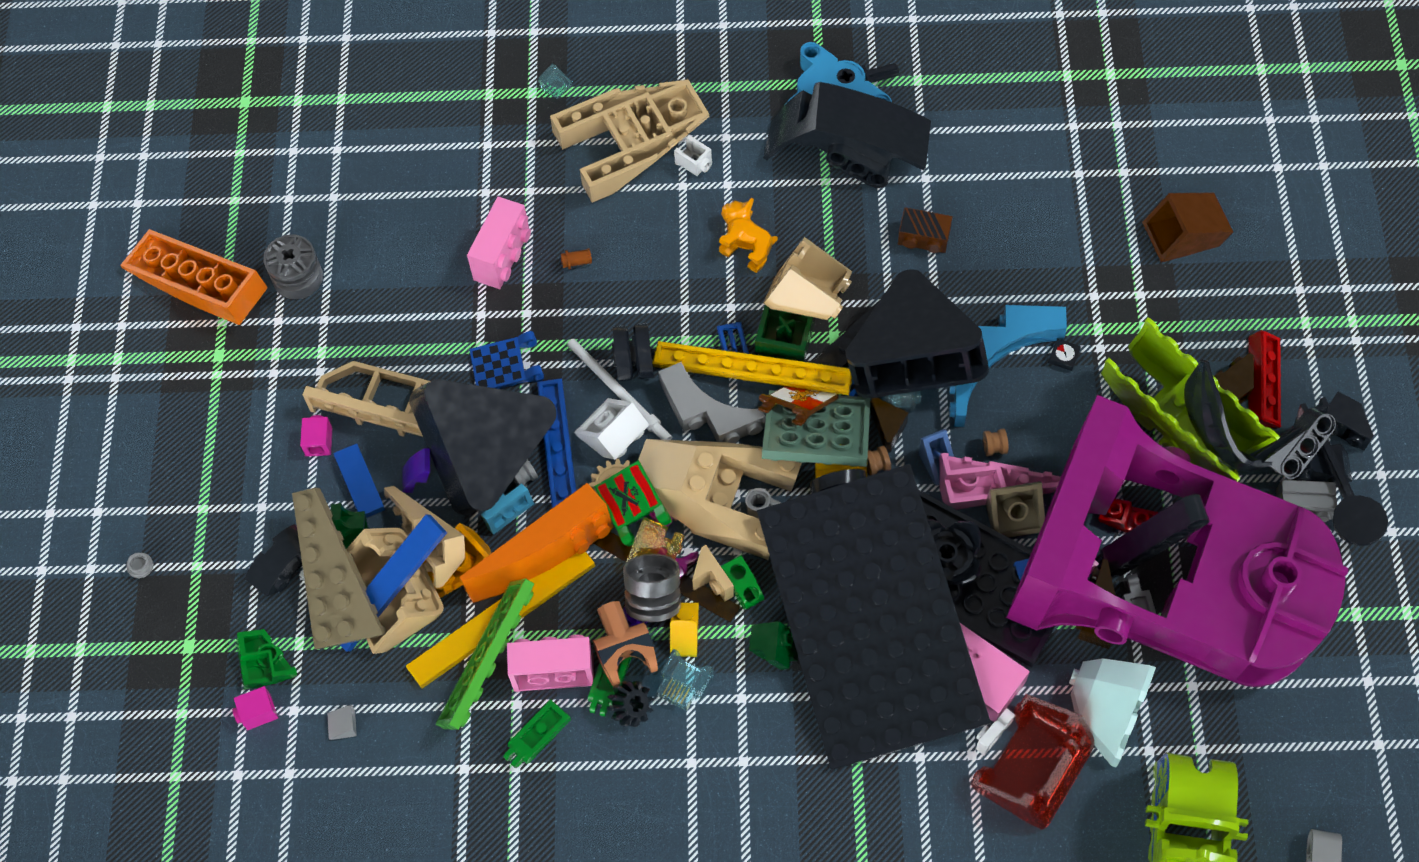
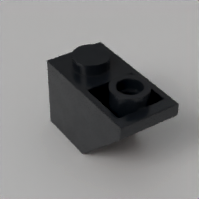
[1327,391,1374,451]

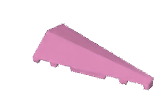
[940,453,1061,510]

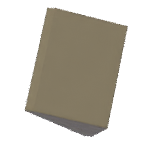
[986,481,1045,538]

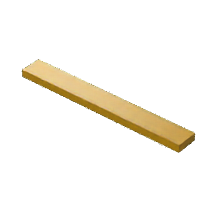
[652,341,852,395]
[406,552,595,689]

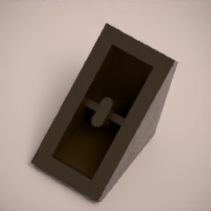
[870,397,908,453]

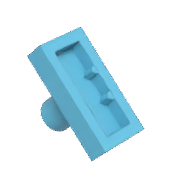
[481,484,534,535]

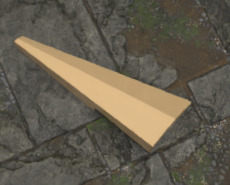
[384,486,465,588]

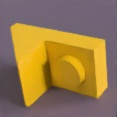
[670,603,699,657]

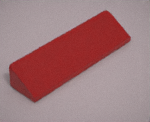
[1248,330,1281,429]

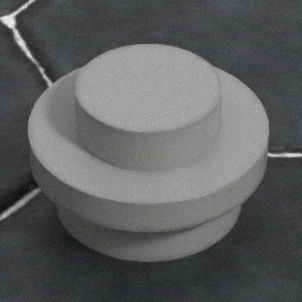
[126,553,153,578]

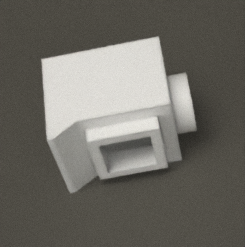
[674,135,712,176]

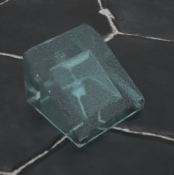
[538,64,572,99]

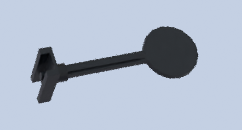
[1294,397,1388,546]

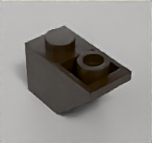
[1214,353,1254,405]

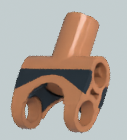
[593,601,658,687]

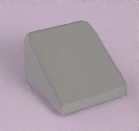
[327,705,357,740]

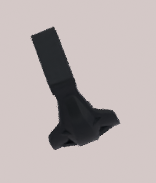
[1184,359,1336,479]

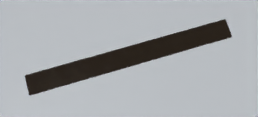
[593,532,740,622]

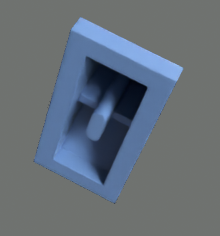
[919,429,954,486]

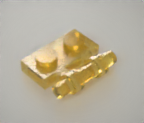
[624,517,684,566]

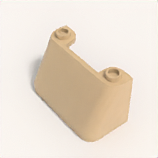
[763,237,852,320]
[346,528,444,654]

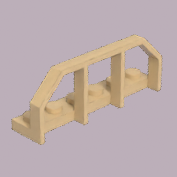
[302,361,430,437]

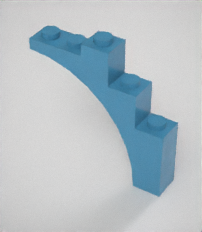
[949,305,1067,427]

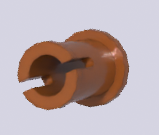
[560,248,592,270]

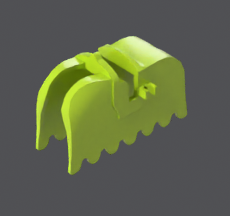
[1101,317,1280,482]

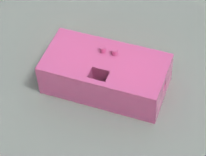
[960,623,1030,722]

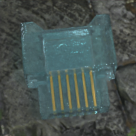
[657,649,714,711]

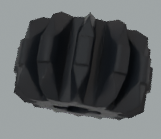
[606,681,654,727]

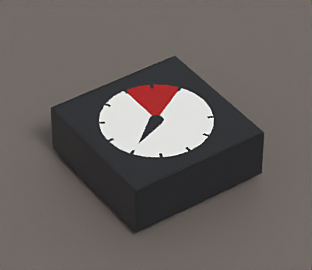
[1048,338,1081,371]

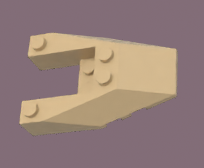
[550,79,709,203]
[638,439,801,560]

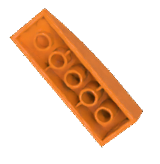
[120,229,268,325]
[459,483,614,603]

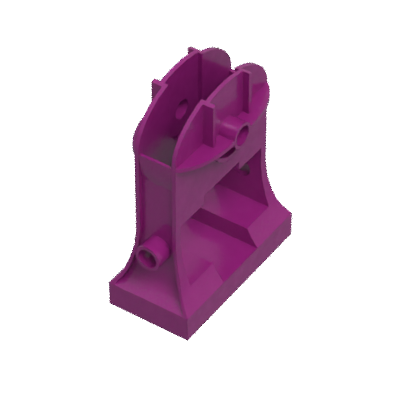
[1006,395,1348,687]

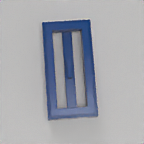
[717,322,749,354]

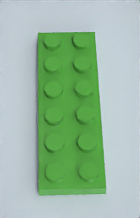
[436,578,534,730]

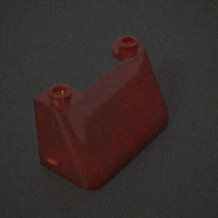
[971,694,1094,830]

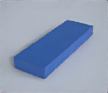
[333,444,385,518]

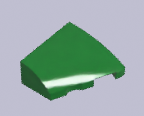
[236,629,297,690]

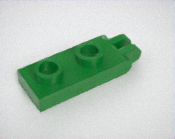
[588,657,632,717]
[503,699,571,768]

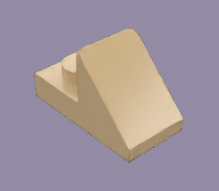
[692,545,734,601]

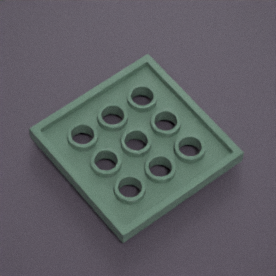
[762,390,870,467]

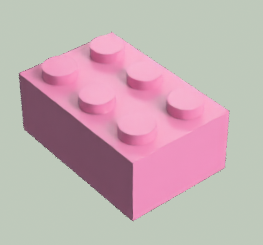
[467,197,531,289]
[507,635,594,692]

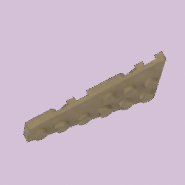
[292,488,387,649]

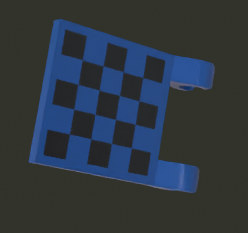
[469,331,544,389]

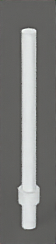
[567,339,672,440]

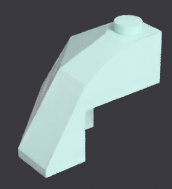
[1069,658,1156,767]

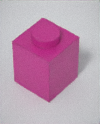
[300,415,333,456]
[232,686,278,730]

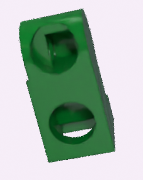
[721,555,764,610]

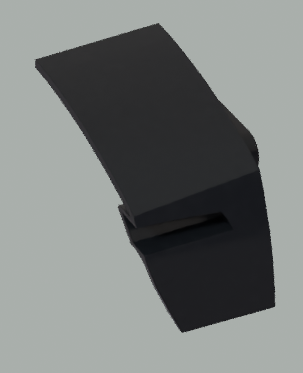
[763,82,931,188]

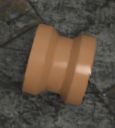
[983,429,1008,456]
[867,445,891,476]

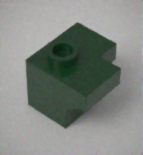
[330,503,369,549]
[749,621,798,670]

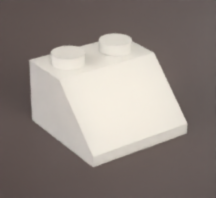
[574,398,649,460]

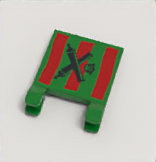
[594,460,672,547]

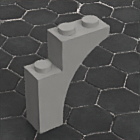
[658,362,766,443]

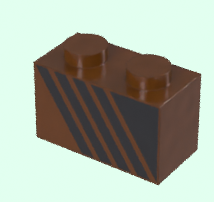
[898,208,953,253]

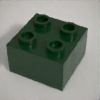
[755,305,815,362]

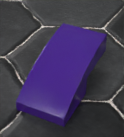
[402,448,430,493]

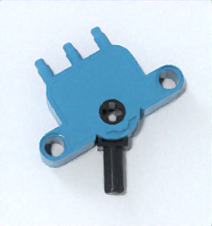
[784,42,899,106]

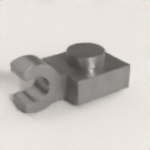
[1122,574,1156,614]

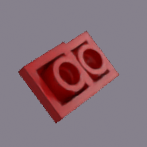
[1099,498,1158,533]

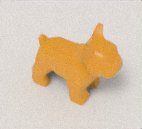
[719,198,778,273]

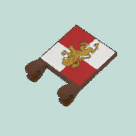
[758,386,839,426]

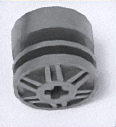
[263,234,323,299]
[623,554,681,622]

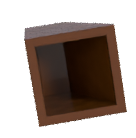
[1142,193,1233,262]

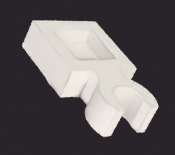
[976,708,1015,756]

